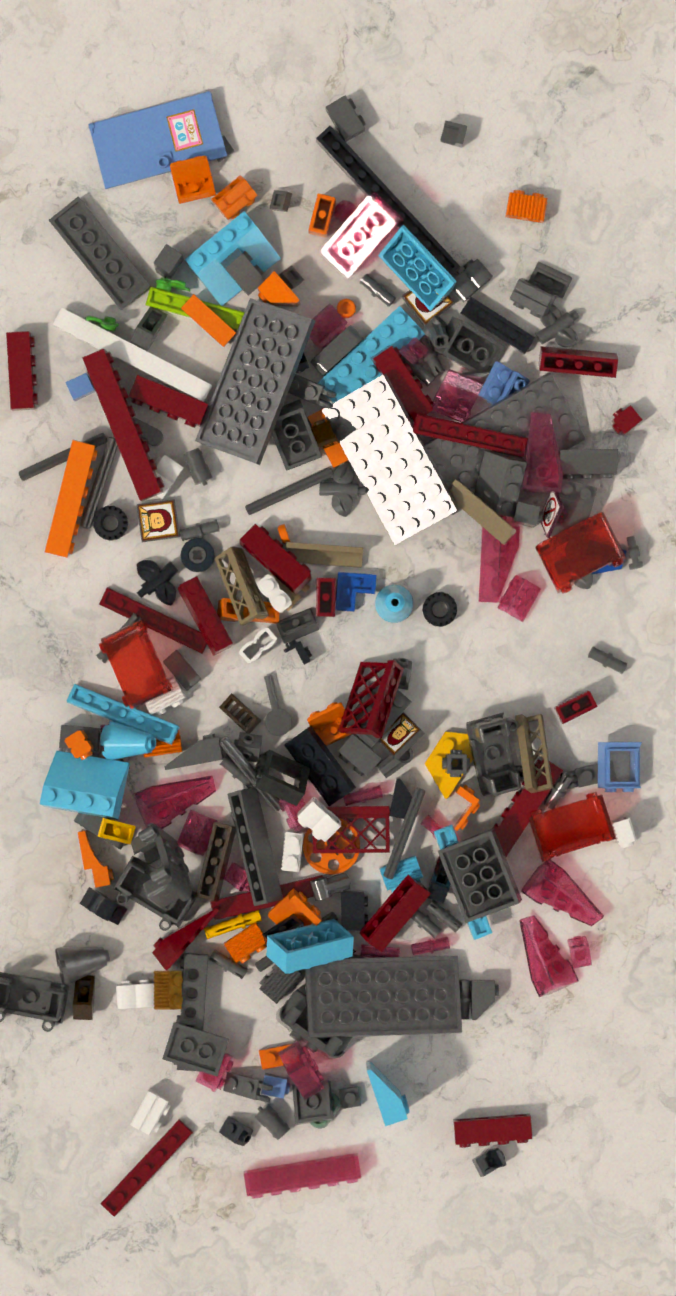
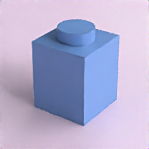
[65,373,95,401]
[261,1073,290,1099]

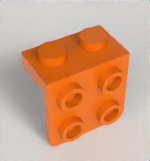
[170,156,216,204]
[307,702,351,746]
[453,784,480,831]
[268,888,322,926]

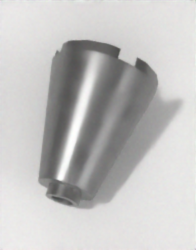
[55,947,110,985]

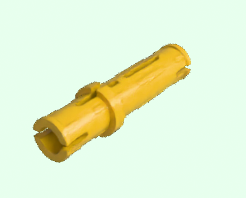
[204,910,262,940]

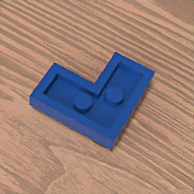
[335,572,376,612]

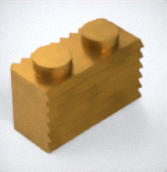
[153,971,183,1010]

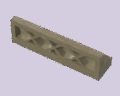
[450,479,517,545]
[286,542,363,568]
[215,547,269,626]
[515,714,553,793]

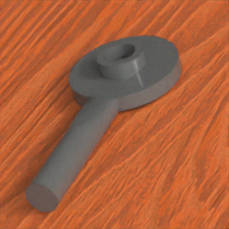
[264,675,292,736]

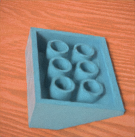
[185,211,281,306]
[378,225,457,311]
[40,751,130,820]
[366,1061,410,1126]

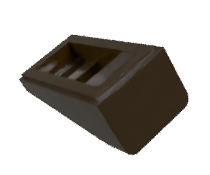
[219,693,261,734]

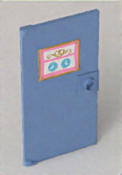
[88,91,227,189]

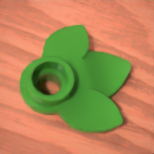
[155,277,191,292]
[85,315,119,331]

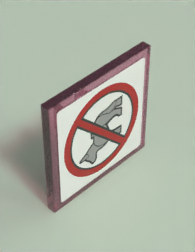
[541,486,567,538]

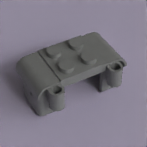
[466,712,524,796]
[131,823,192,908]
[113,856,197,931]
[0,972,69,1032]
[276,990,352,1059]

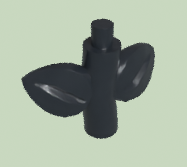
[136,560,179,606]

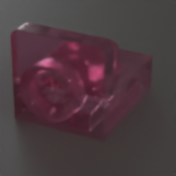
[333,200,367,230]
[399,337,428,364]
[224,862,250,892]
[567,936,592,969]

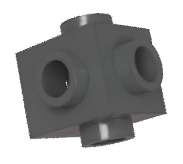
[234,732,262,762]
[442,750,470,777]

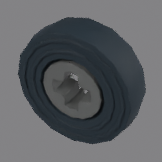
[180,538,215,572]

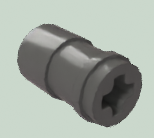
[184,448,213,486]
[255,1104,290,1140]

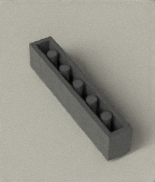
[227,787,283,906]

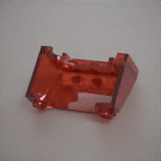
[535,512,626,594]
[99,620,174,710]
[528,792,616,862]

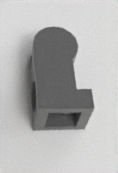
[134,417,163,446]

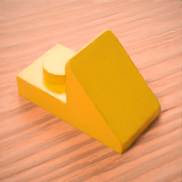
[98,818,136,845]

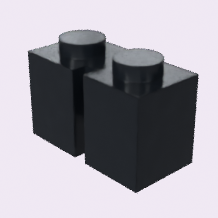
[341,891,368,931]

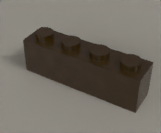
[195,822,236,902]

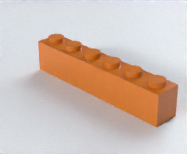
[45,440,98,558]

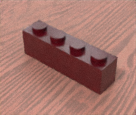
[6,331,38,411]
[371,345,434,422]
[538,346,618,378]
[129,375,209,428]
[239,524,312,595]
[178,576,233,656]
[359,874,431,952]
[453,1114,532,1148]

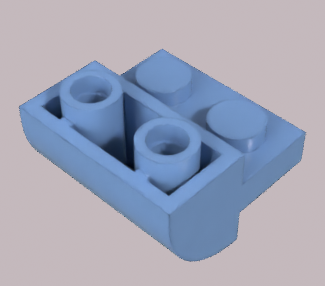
[478,361,530,405]

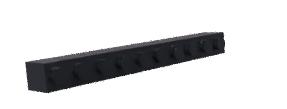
[316,126,461,276]

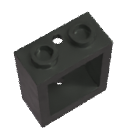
[255,750,310,806]

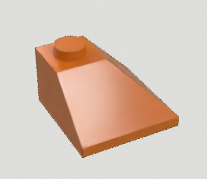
[258,271,300,307]

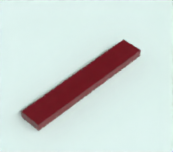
[412,413,528,457]
[99,587,207,654]
[210,875,323,920]
[100,1119,193,1217]

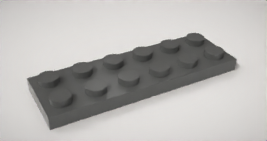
[49,196,151,310]

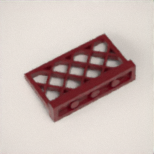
[338,660,404,738]
[313,806,390,854]

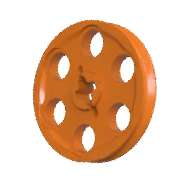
[303,819,360,875]

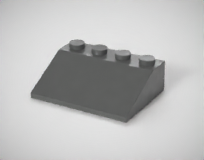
[438,828,522,923]

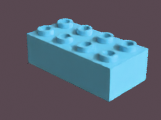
[266,919,354,974]

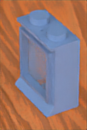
[598,742,642,792]

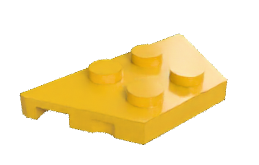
[424,731,473,799]

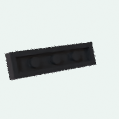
[460,297,535,354]

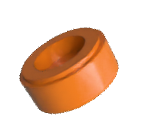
[337,299,356,318]
[277,524,291,544]

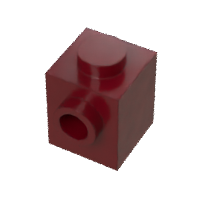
[611,405,642,435]

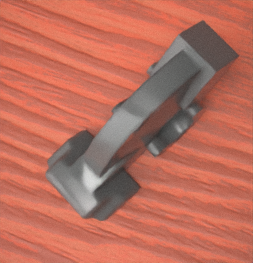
[626,536,643,570]

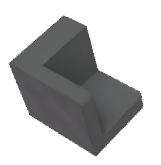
[440,120,467,148]

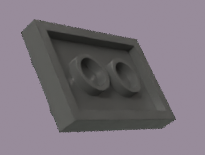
[162,1022,229,1077]

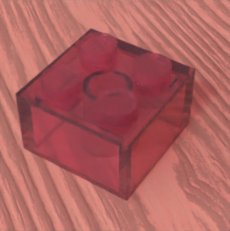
[278,1041,325,1100]

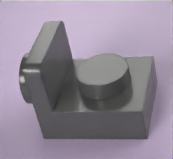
[393,658,412,690]

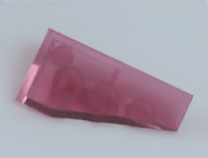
[522,412,563,493]
[479,526,520,603]
[134,776,216,829]
[521,859,604,926]
[519,915,579,997]

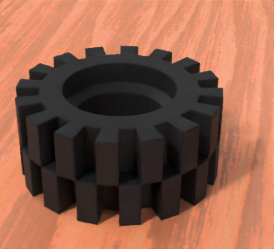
[93,506,128,541]
[422,592,457,627]

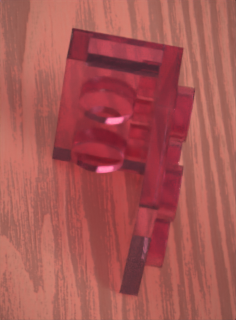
[432,369,483,423]

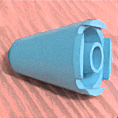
[375,585,413,623]
[100,721,156,760]

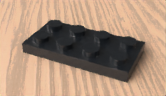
[284,726,356,807]

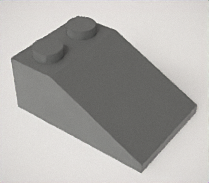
[434,316,506,372]
[272,400,322,471]
[544,478,597,541]
[164,734,224,770]

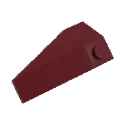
[152,905,221,971]

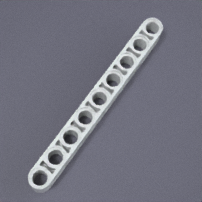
[52,308,212,402]

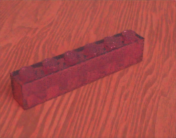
[244,1153,361,1199]

